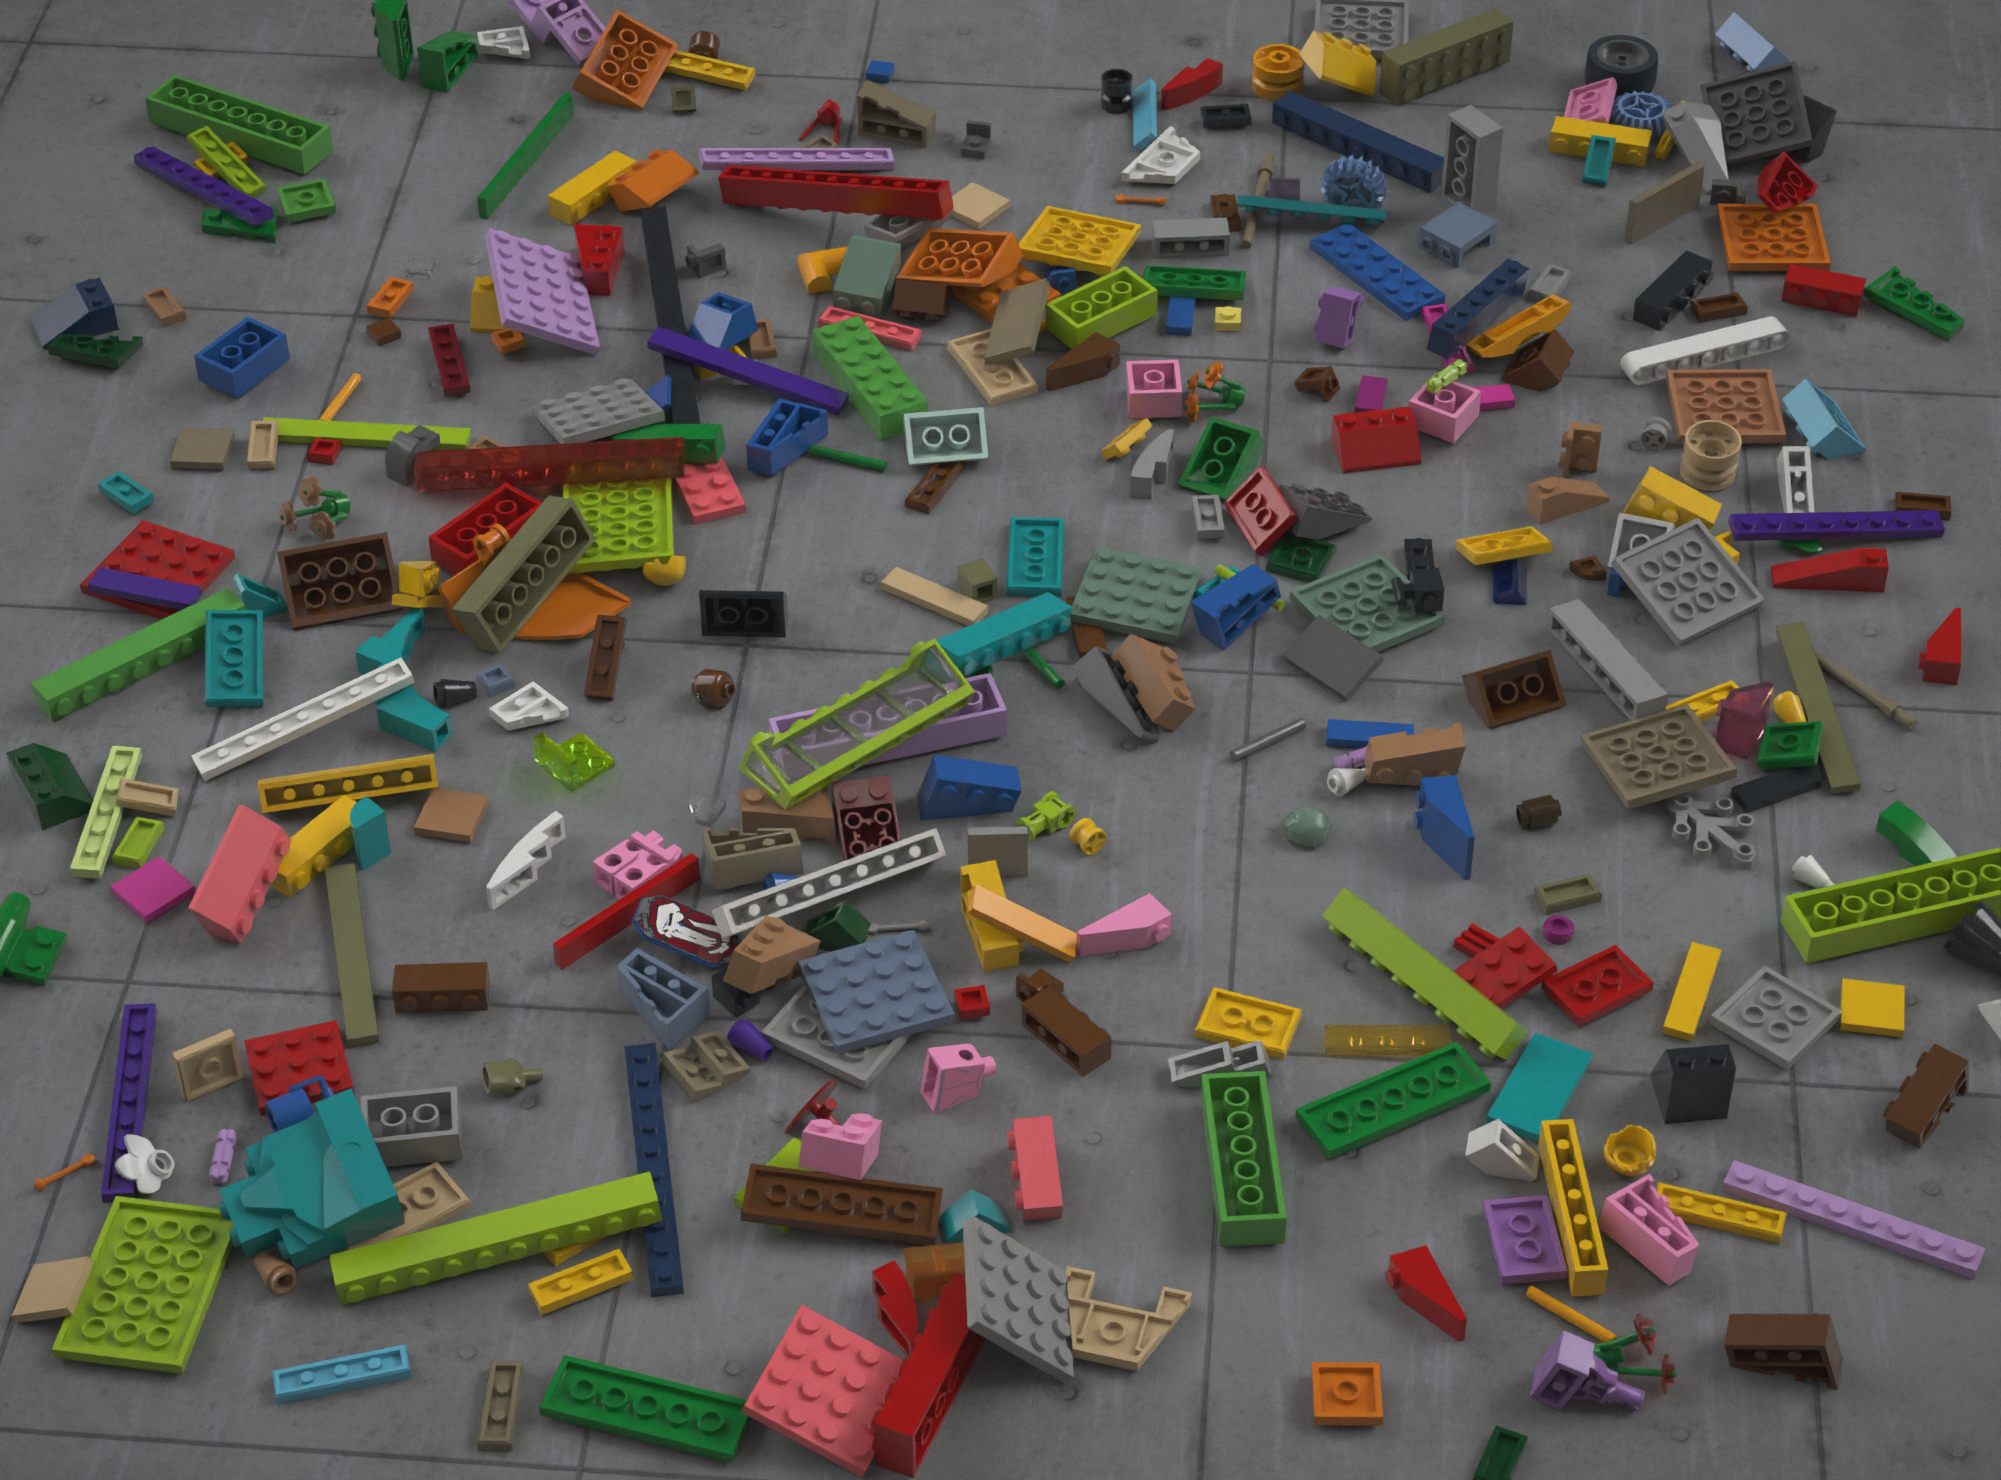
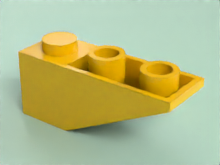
[399,561,441,597]

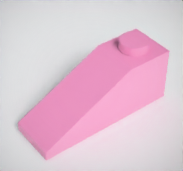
[1077,893,1172,956]

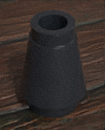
[433,679,477,707]

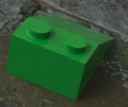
[1178,416,1265,501]

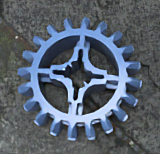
[1609,91,1672,140]
[1320,155,1387,209]

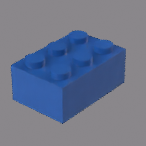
[194,317,290,398]

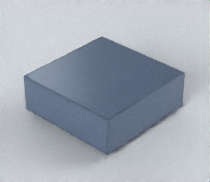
[477,664,516,697]

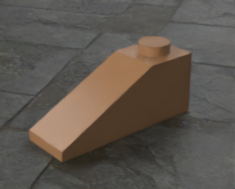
[1526,476,1609,525]

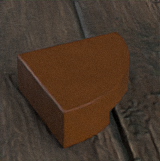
[1569,555,1607,581]

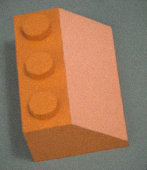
[607,149,699,212]

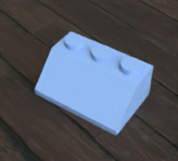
[1715,12,1791,72]

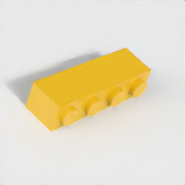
[1549,116,1652,167]
[548,150,637,226]
[270,795,357,898]

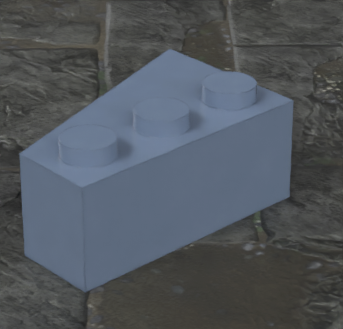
[617,948,710,1050]

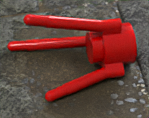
[799,99,843,144]

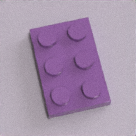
[1482,1195,1568,1285]

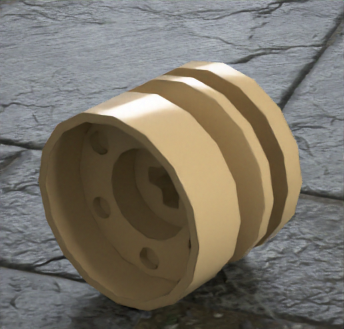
[1680,420,1742,492]

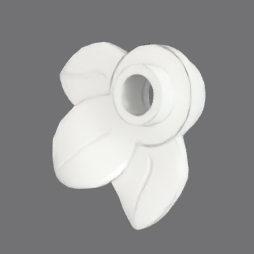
[115,1134,174,1194]

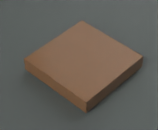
[414,788,489,843]

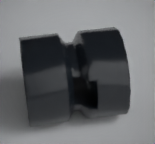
[1101,69,1132,114]

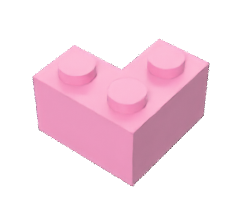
[799,1113,882,1180]

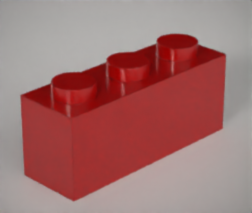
[1781,264,1866,316]

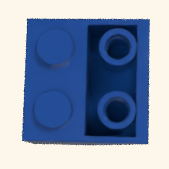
[687,292,758,351]

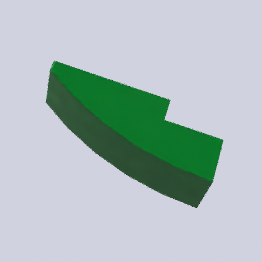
[1876,800,1957,866]

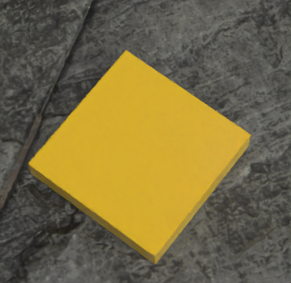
[1840,978,1905,1038]

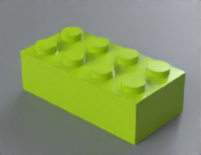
[1045,266,1158,349]

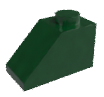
[802,900,871,952]

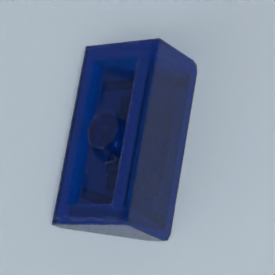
[1493,558,1527,605]

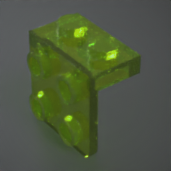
[533,732,615,792]

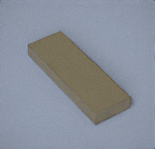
[477,1361,525,1451]

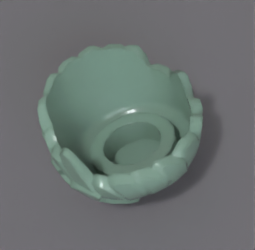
[1284,806,1331,847]

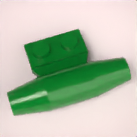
[0,892,67,986]

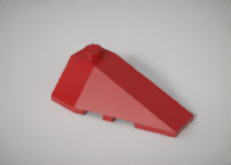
[1757,152,1818,214]
[1771,548,1889,592]

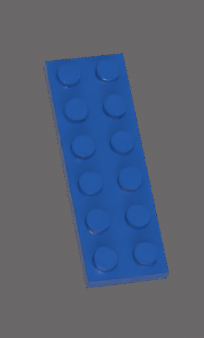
[1309,222,1446,321]

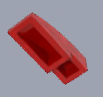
[1161,58,1223,110]
[872,1260,918,1359]

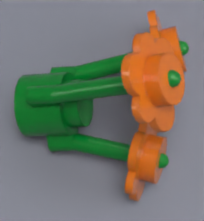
[1183,361,1245,423]

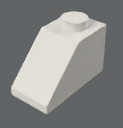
[1465,1119,1540,1182]

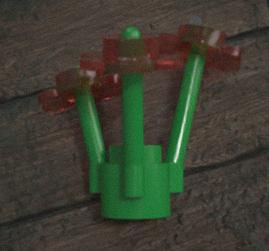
[1593,1313,1678,1394]

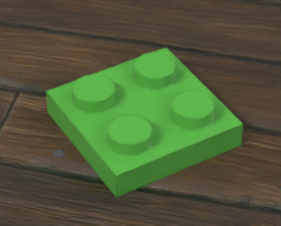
[277,178,336,223]

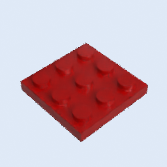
[244,1020,355,1116]

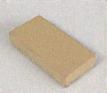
[247,420,279,469]
[116,778,179,817]

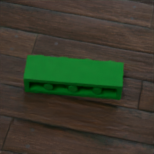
[612,424,726,463]

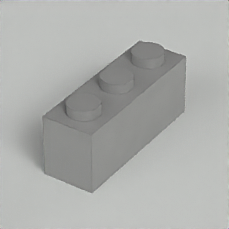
[1152,218,1230,258]

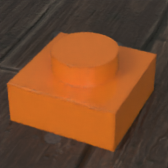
[491,328,526,355]

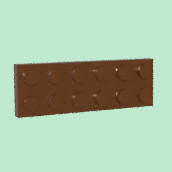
[741,1164,943,1246]

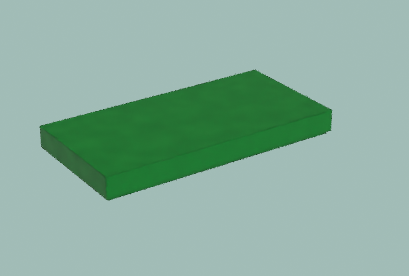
[1143,265,1246,301]

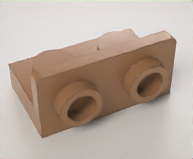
[1559,421,1603,478]

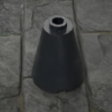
[1944,901,2001,977]

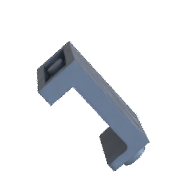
[1419,202,1497,267]

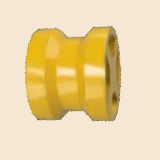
[1069,818,1107,855]

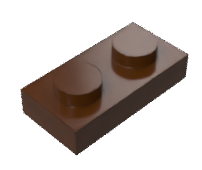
[1210,194,1241,232]

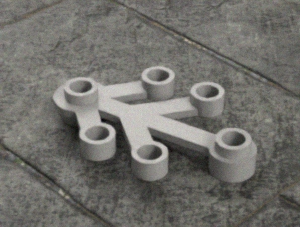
[1667,793,1757,870]

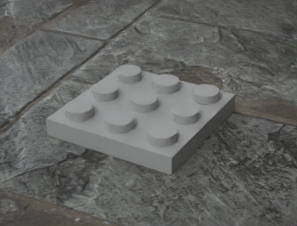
[1709,965,1842,1070]

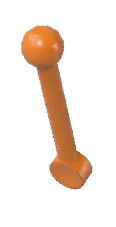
[1115,194,1167,206]
[34,1154,96,1191]

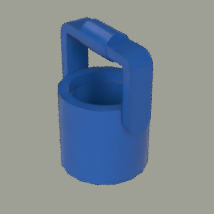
[264,1076,334,1133]

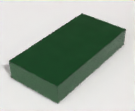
[1473,1425,1528,1480]

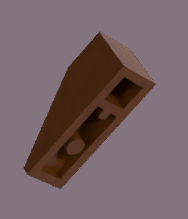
[1046,332,1120,391]

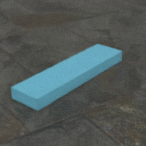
[1133,78,1157,152]
[272,1344,412,1405]

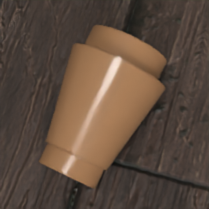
[254,1251,296,1294]

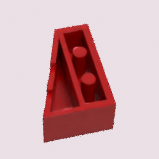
[574,224,625,296]

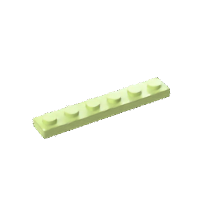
[70,746,142,879]

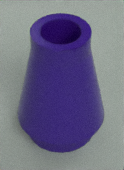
[727,1019,774,1062]

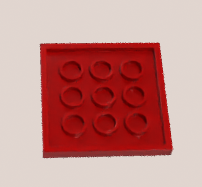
[80,520,235,620]

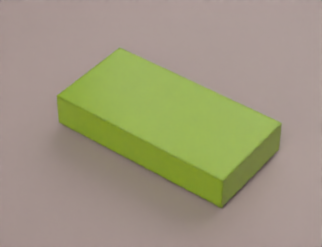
[112,816,165,869]

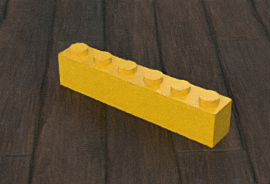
[258,754,439,813]
[1538,1119,1608,1297]

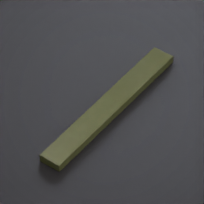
[1776,621,1861,795]
[325,863,379,1047]

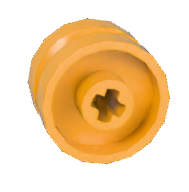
[1252,44,1305,101]

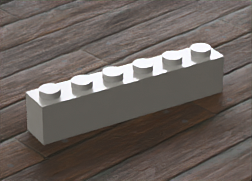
[1549,599,1668,721]

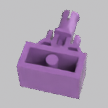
[1314,286,1364,349]
[1530,1330,1645,1411]

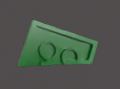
[201,206,278,243]

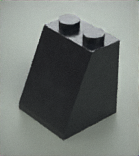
[1650,1044,1736,1124]

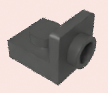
[961,120,991,159]
[1710,179,1747,205]
[685,243,727,278]

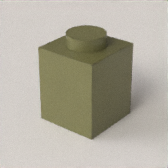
[958,558,997,603]

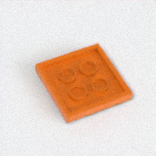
[954,263,1060,324]

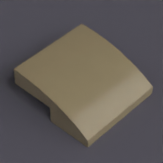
[661,1030,750,1101]

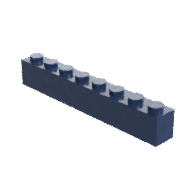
[1272,91,1444,193]

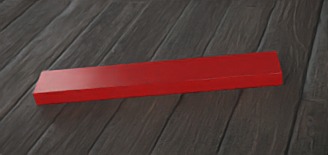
[553,853,700,970]

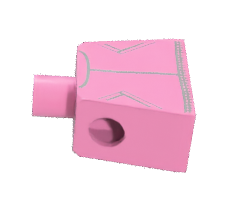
[920,1043,996,1113]

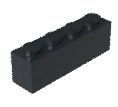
[1633,250,1714,331]

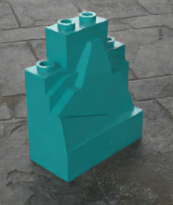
[217,1089,405,1269]

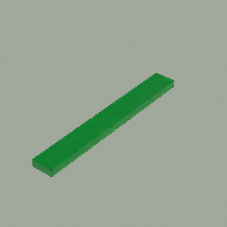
[477,93,574,219]

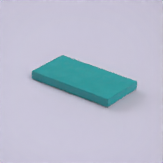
[1006,517,1064,597]
[205,610,263,707]
[1486,1032,1593,1143]

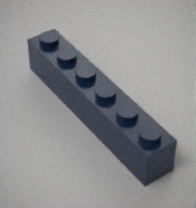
[1427,259,1530,360]

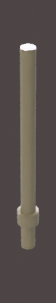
[1242,153,1274,249]
[1814,649,1918,729]

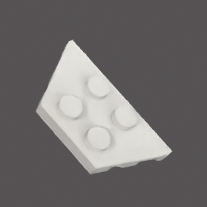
[1122,126,1200,184]

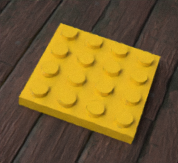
[1018,206,1141,276]

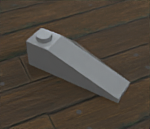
[1661,101,1729,195]

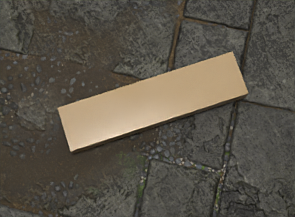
[881,567,988,626]

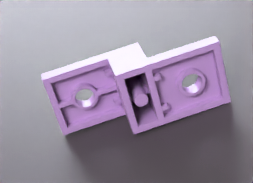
[508,0,605,66]

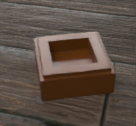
[366,317,401,346]

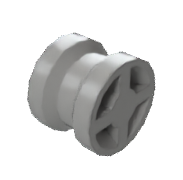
[1641,417,1671,451]

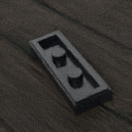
[1730,766,1822,813]

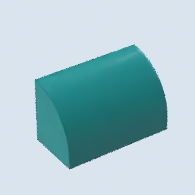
[350,796,391,870]

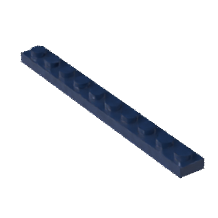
[624,1043,684,1297]

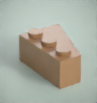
[737,783,835,844]
[723,915,821,994]

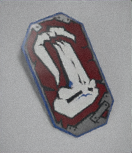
[632,895,742,969]

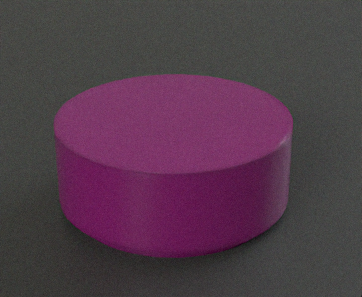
[1543,916,1574,945]

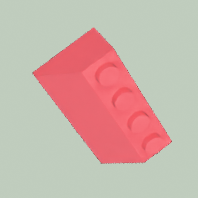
[188,804,292,944]

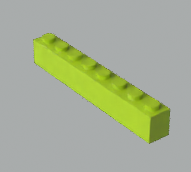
[1322,887,1529,1061]

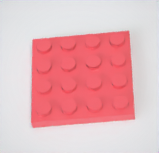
[741,1305,903,1478]

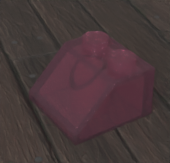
[1713,681,1775,760]

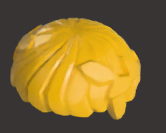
[1603,1125,1656,1176]

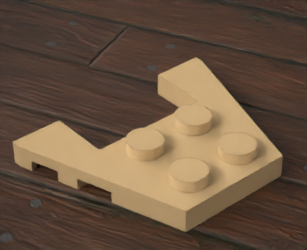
[1066,1266,1192,1371]

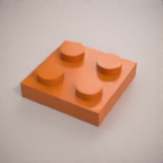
[1311,1362,1383,1426]

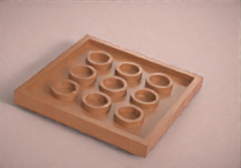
[1666,369,1786,444]

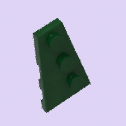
[48,334,143,369]

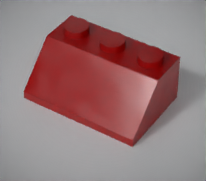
[1331,407,1421,473]

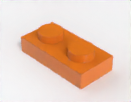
[367,277,414,319]

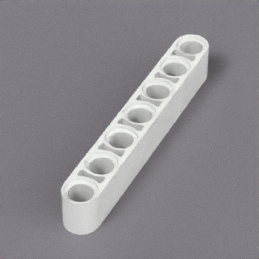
[1620,316,1791,385]

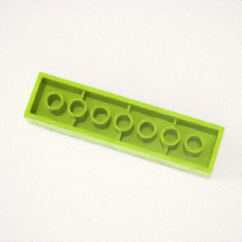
[1780,847,2001,963]

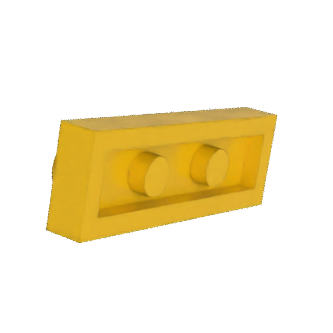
[528,1248,633,1315]

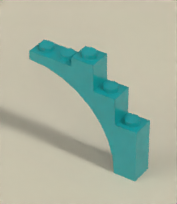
[355,607,452,752]

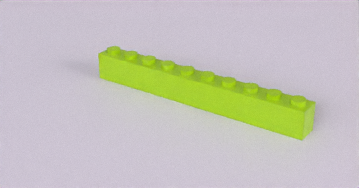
[329,1171,662,1305]

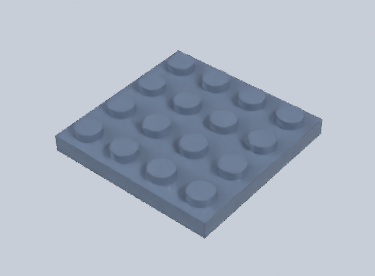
[798,930,955,1055]

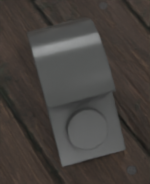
[385,425,440,487]

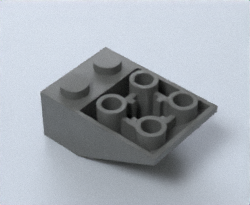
[1279,483,1372,540]

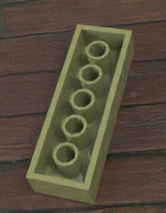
[1380,9,1514,106]
[452,496,596,653]

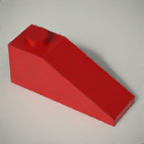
[1918,608,1961,685]
[1385,1245,1467,1342]

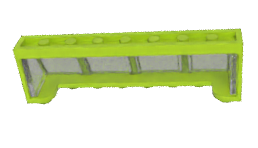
[739,638,975,810]

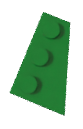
[417,30,479,93]

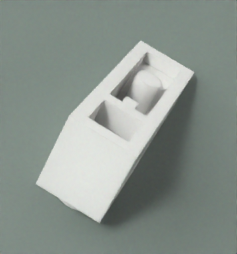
[1777,446,1814,513]

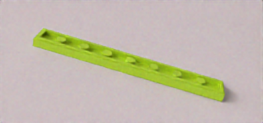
[263,417,472,452]

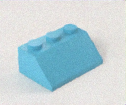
[1782,378,1867,459]

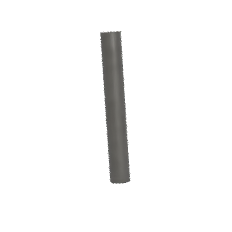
[1230,718,1306,761]

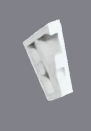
[477,26,530,59]
[489,681,569,731]

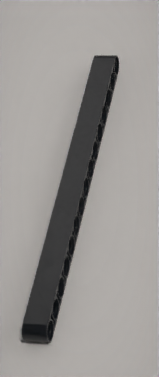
[641,206,700,424]

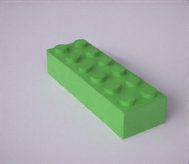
[812,316,928,441]
[1201,1071,1287,1247]

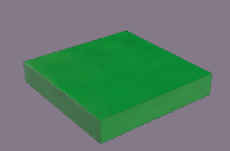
[1757,721,1824,769]

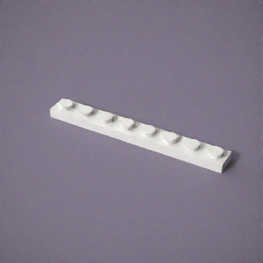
[191,657,415,782]

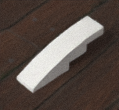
[486,811,566,910]

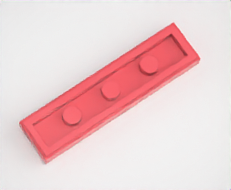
[818,306,922,351]

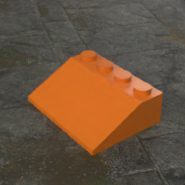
[572,9,679,110]
[895,228,1023,287]

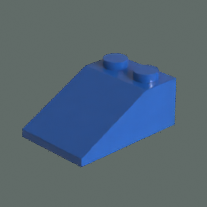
[1413,775,1475,880]

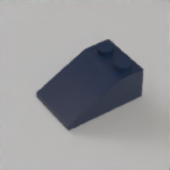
[30,277,119,350]

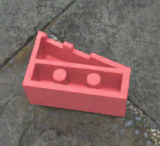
[1007,1115,1063,1221]

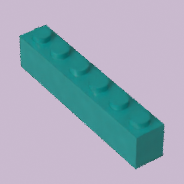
[930,592,1072,681]

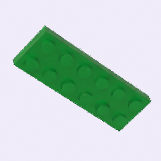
[1295,1041,1491,1160]
[539,1355,751,1463]

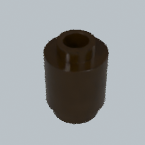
[1516,795,1562,829]

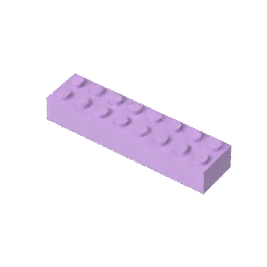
[769,673,1007,782]

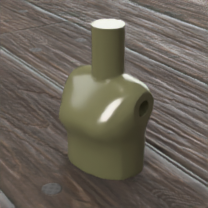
[481,1058,543,1095]

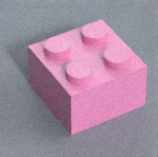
[1126,360,1182,419]
[1409,374,1481,444]

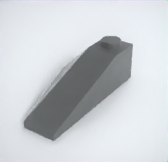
[1072,646,1159,743]

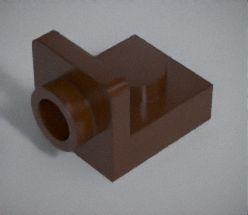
[1294,366,1340,402]
[1016,968,1064,1003]

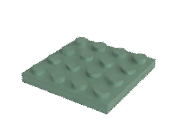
[1070,546,1203,644]
[1290,554,1445,652]

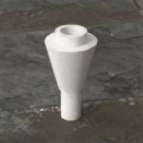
[1327,768,1367,797]
[1792,855,1835,889]

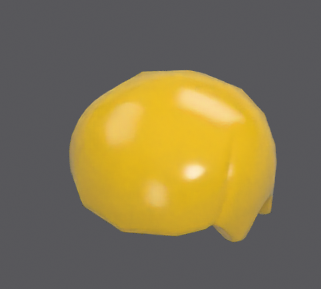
[643,555,686,586]

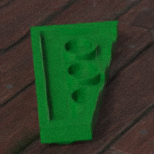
[1863,266,1964,339]

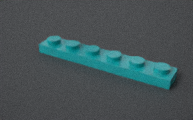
[1236,195,1387,226]

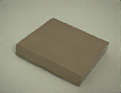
[170,428,235,470]

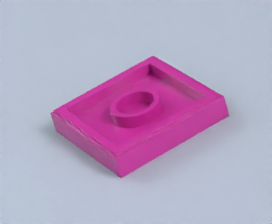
[110,856,196,923]

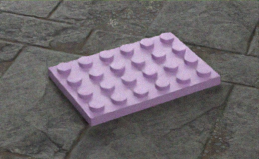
[485,228,600,355]

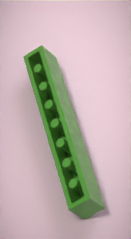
[31,588,246,722]

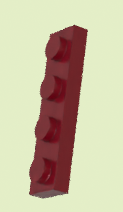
[428,323,471,397]

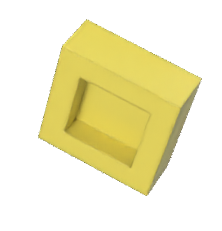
[1215,306,1241,331]

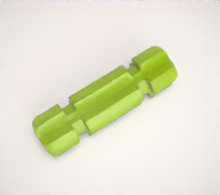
[1425,359,1467,394]

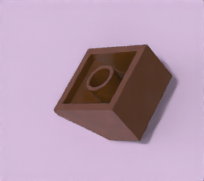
[892,279,954,322]
[1501,329,1574,391]

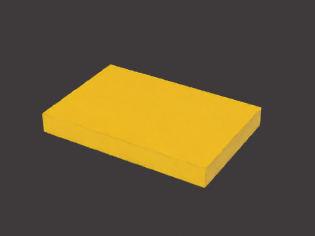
[1456,526,1553,565]
[1194,987,1302,1060]

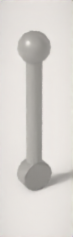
[867,920,929,935]

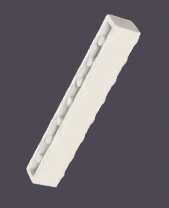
[712,828,947,939]

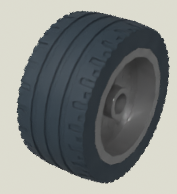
[1585,35,1658,100]

